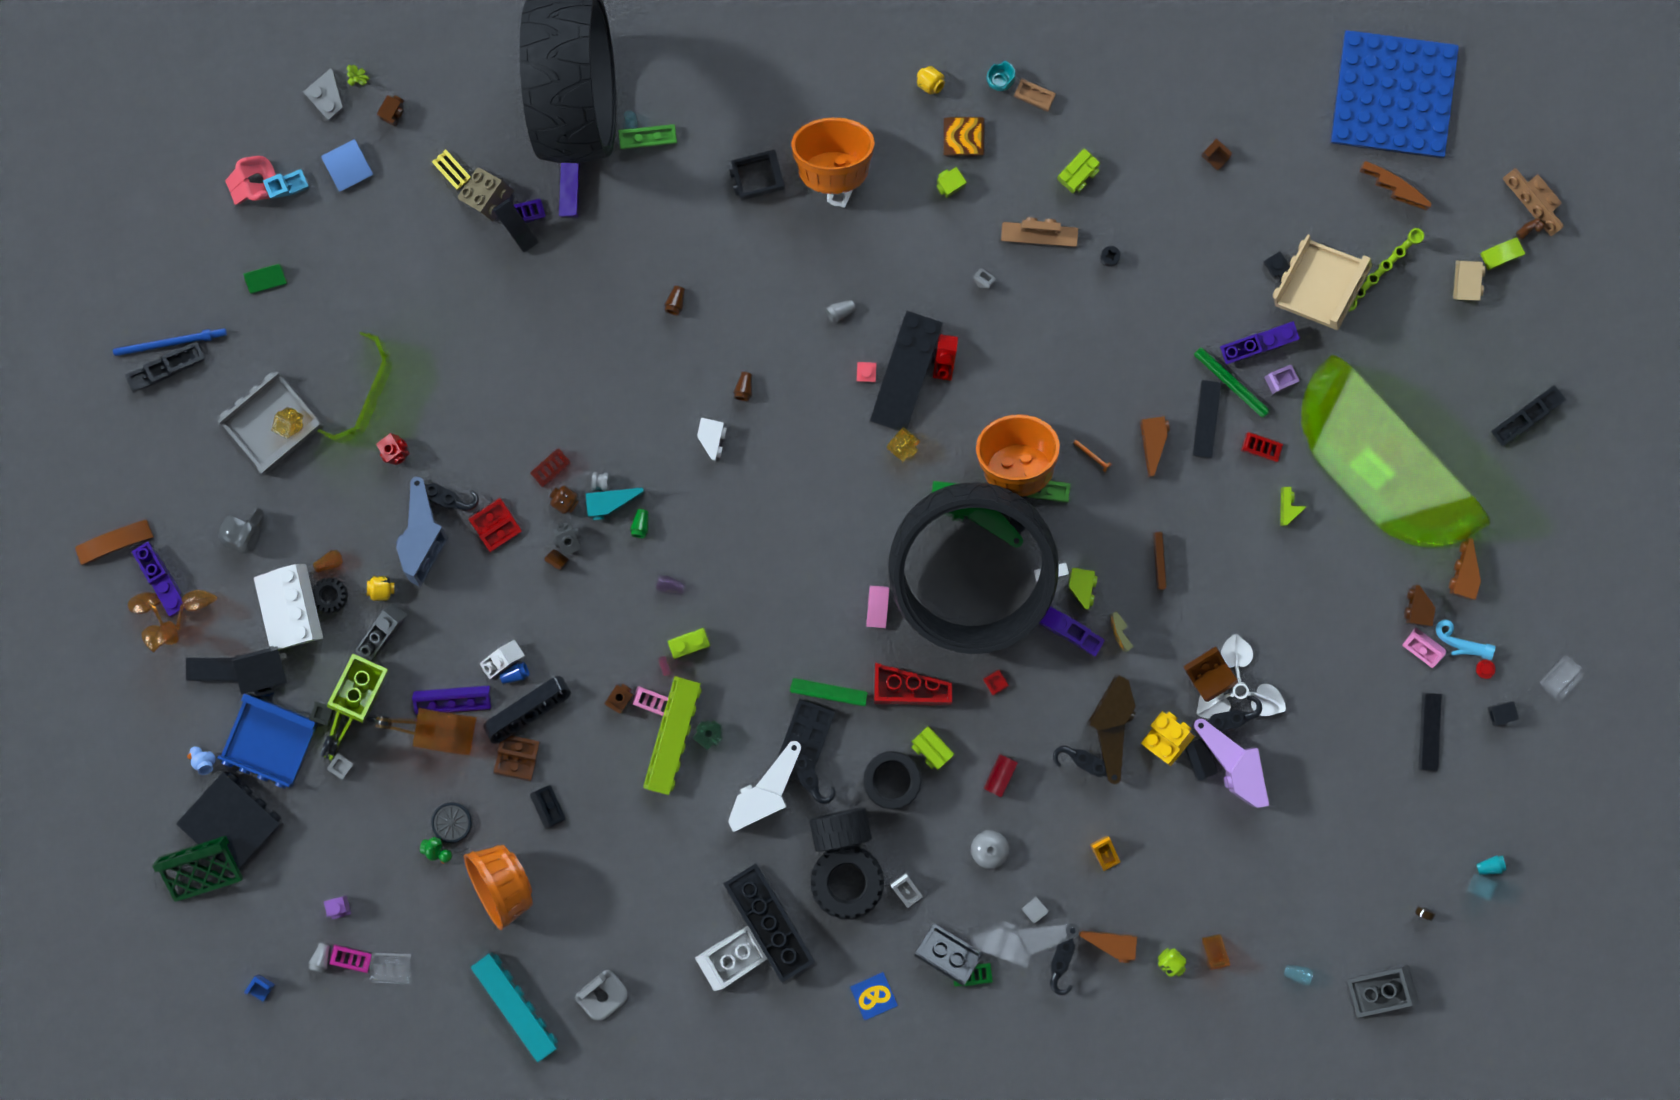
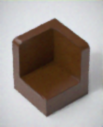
[1201,138,1233,170]

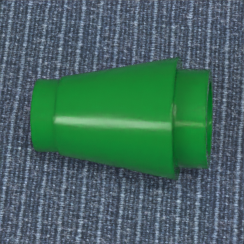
[630,509,649,538]

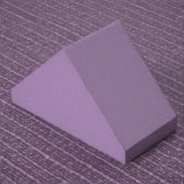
[1264,365,1299,394]

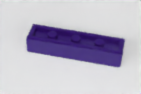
[559,163,580,218]
[412,686,492,715]

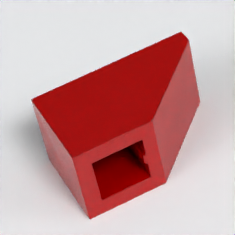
[933,334,958,381]

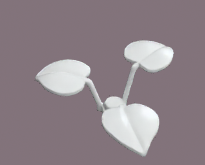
[1196,634,1286,718]

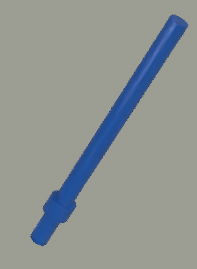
[113,328,227,356]

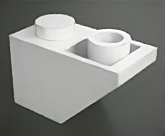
[697,418,727,462]
[479,640,525,679]

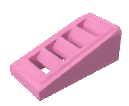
[631,686,668,716]

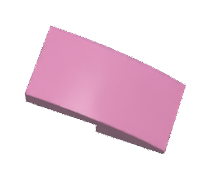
[866,585,889,628]

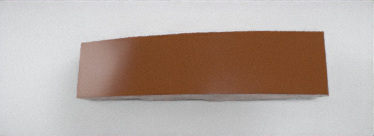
[1359,161,1432,210]

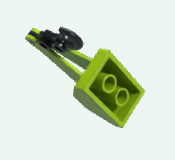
[321,654,388,761]

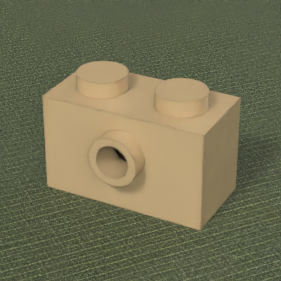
[1453,260,1485,300]

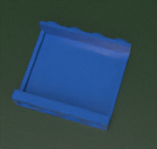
[217,694,318,789]

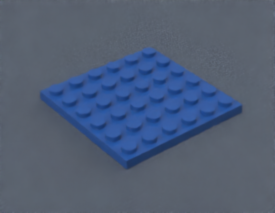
[1330,30,1459,158]

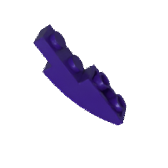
[1220,321,1300,365]
[131,542,188,618]
[1039,606,1105,657]

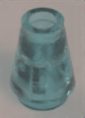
[1283,965,1314,986]

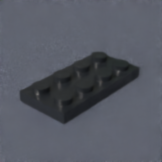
[778,699,835,781]

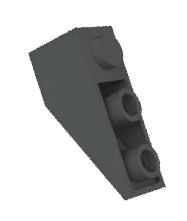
[355,603,408,661]

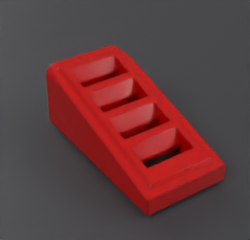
[1241,432,1283,462]

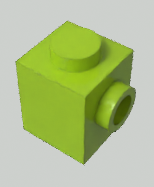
[936,167,967,198]

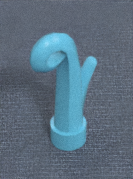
[1436,620,1496,661]

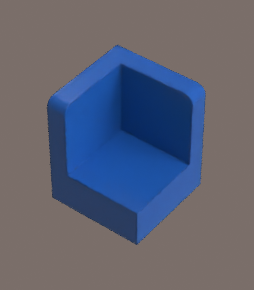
[244,974,275,1002]

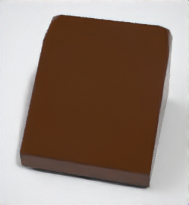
[544,549,569,571]

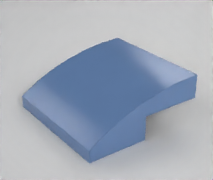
[321,139,373,192]

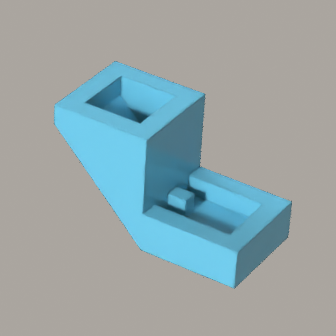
[263,169,310,199]

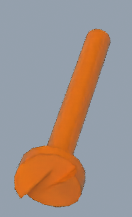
[1073,440,1112,473]

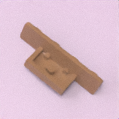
[1503,168,1564,236]
[1001,217,1078,247]

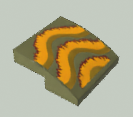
[1110,611,1134,652]

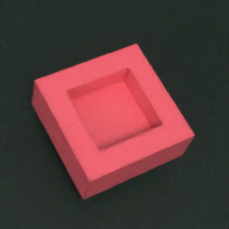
[857,362,876,383]

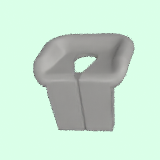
[575,970,627,1021]

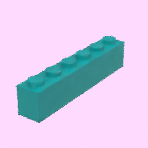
[470,952,558,1063]

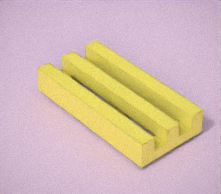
[432,149,471,191]

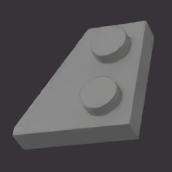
[304,68,344,121]

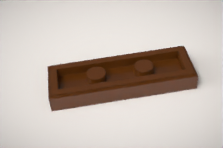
[1153,531,1167,590]

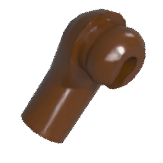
[1516,218,1545,240]

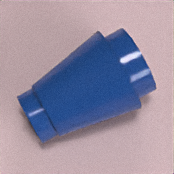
[499,662,530,684]

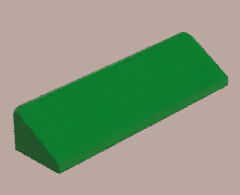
[790,678,868,706]

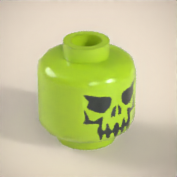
[1157,948,1186,977]

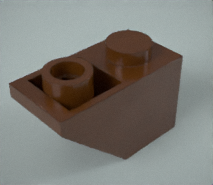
[1404,585,1436,627]

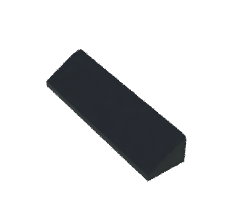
[186,657,237,681]
[1418,693,1442,771]

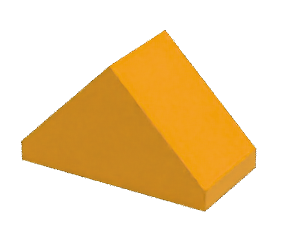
[1089,836,1120,871]

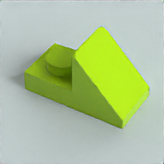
[1280,487,1306,526]

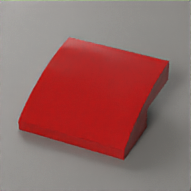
[468,498,522,552]

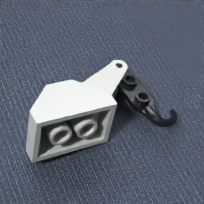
[728,741,836,832]

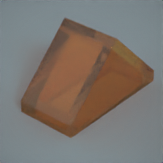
[1202,934,1230,970]

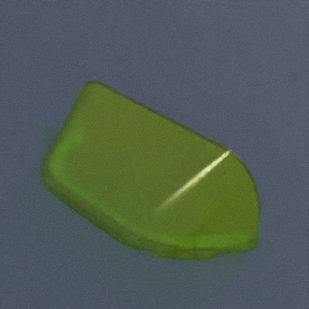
[1301,355,1491,547]

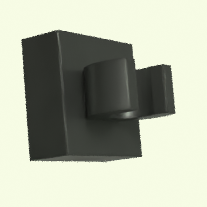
[309,701,334,726]

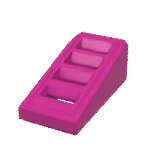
[329,944,373,973]

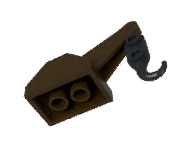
[1053,675,1136,784]

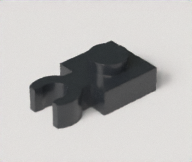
[1263,251,1290,285]

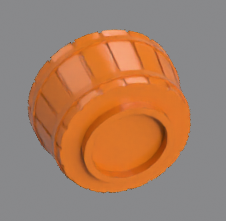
[791,117,875,194]
[976,414,1060,497]
[464,845,533,930]

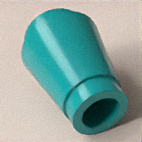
[1476,855,1507,875]

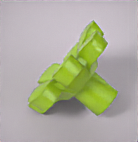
[347,64,369,86]

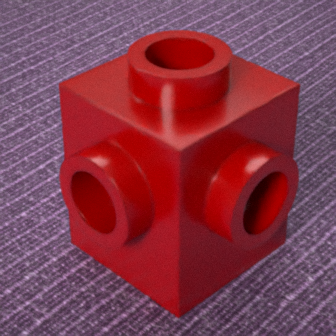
[376,433,410,465]

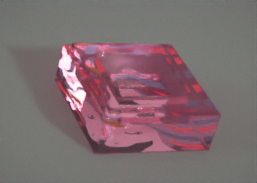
[658,656,672,676]

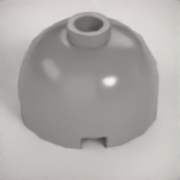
[971,830,1009,869]

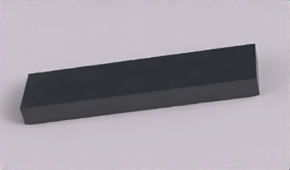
[1192,380,1221,458]

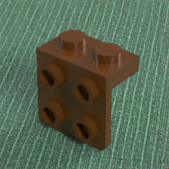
[1183,646,1238,702]

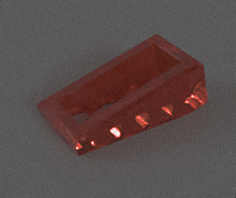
[530,447,572,488]

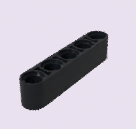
[483,676,571,744]

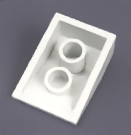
[695,926,767,991]

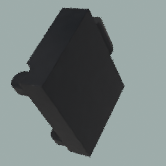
[232,646,287,698]

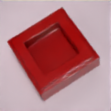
[983,670,1009,696]

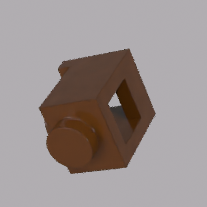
[376,95,404,127]
[604,683,634,714]

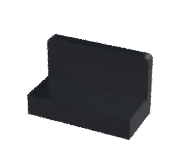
[1185,738,1218,781]

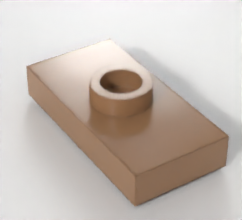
[1014,78,1056,112]

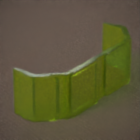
[317,331,392,444]

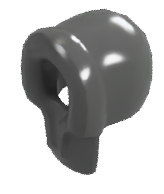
[218,507,264,554]

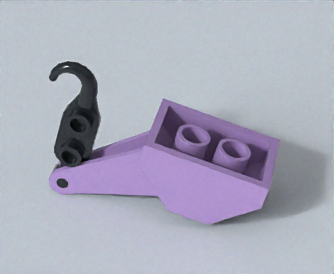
[1193,696,1269,808]

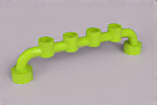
[1348,228,1424,312]

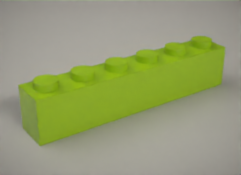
[643,676,701,795]

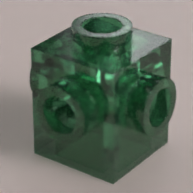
[693,720,723,750]

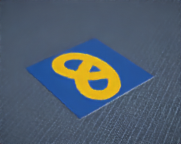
[850,972,898,1021]

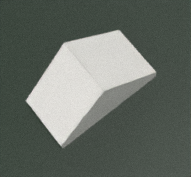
[890,872,923,908]

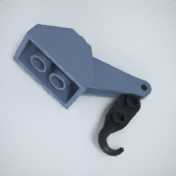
[396,477,479,587]

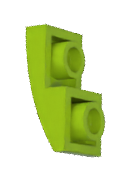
[1480,237,1525,270]

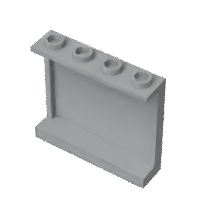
[217,372,324,475]

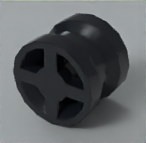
[1100,246,1121,267]

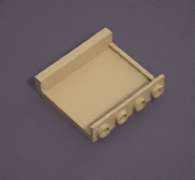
[1273,234,1372,330]

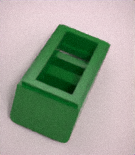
[953,963,993,987]

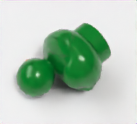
[420,837,452,864]

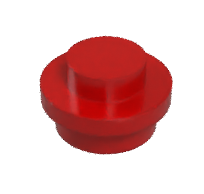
[1476,660,1496,679]

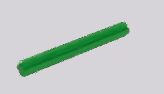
[1194,347,1269,418]

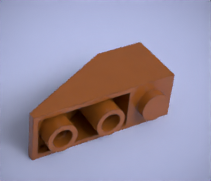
[1448,538,1481,601]

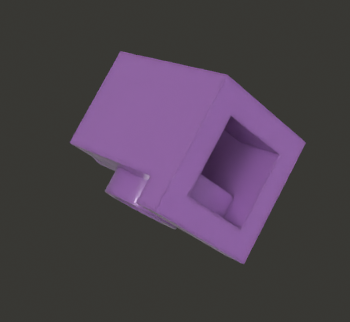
[324,895,351,919]

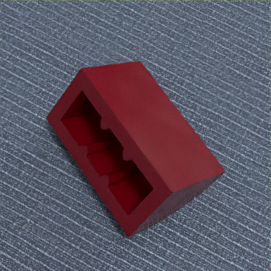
[983,754,1018,798]

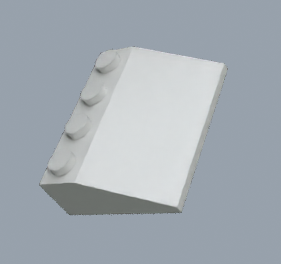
[254,564,323,650]

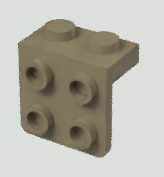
[458,168,514,222]

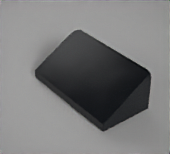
[530,784,566,829]

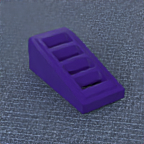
[514,198,546,223]

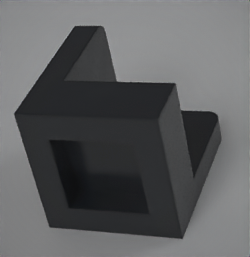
[1487,701,1519,726]

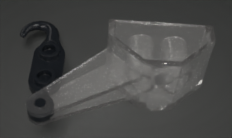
[970,920,1080,995]

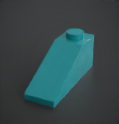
[586,488,645,521]

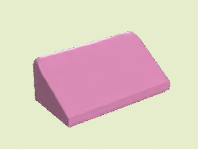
[1402,628,1446,668]

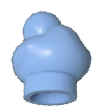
[187,746,216,775]

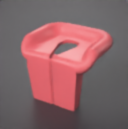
[225,155,276,205]

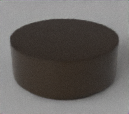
[1415,906,1436,921]

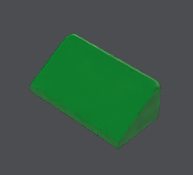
[243,264,287,294]

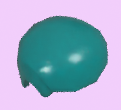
[986,61,1016,91]

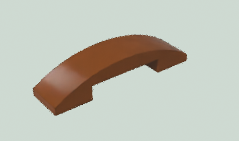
[75,519,154,565]

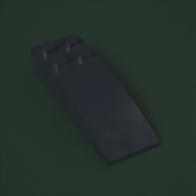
[870,310,943,433]
[723,863,818,985]

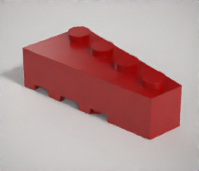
[874,662,952,706]

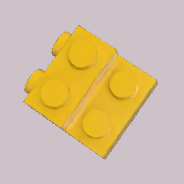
[1141,711,1195,767]

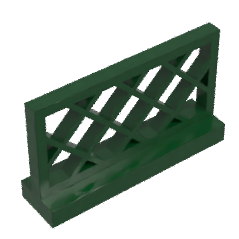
[152,835,243,902]

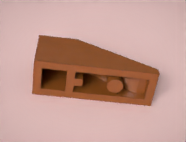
[1140,416,1170,478]
[1078,930,1137,963]

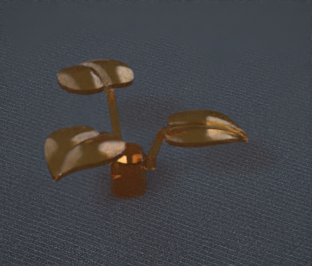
[128,590,217,653]

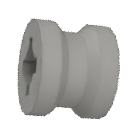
[592,472,609,492]

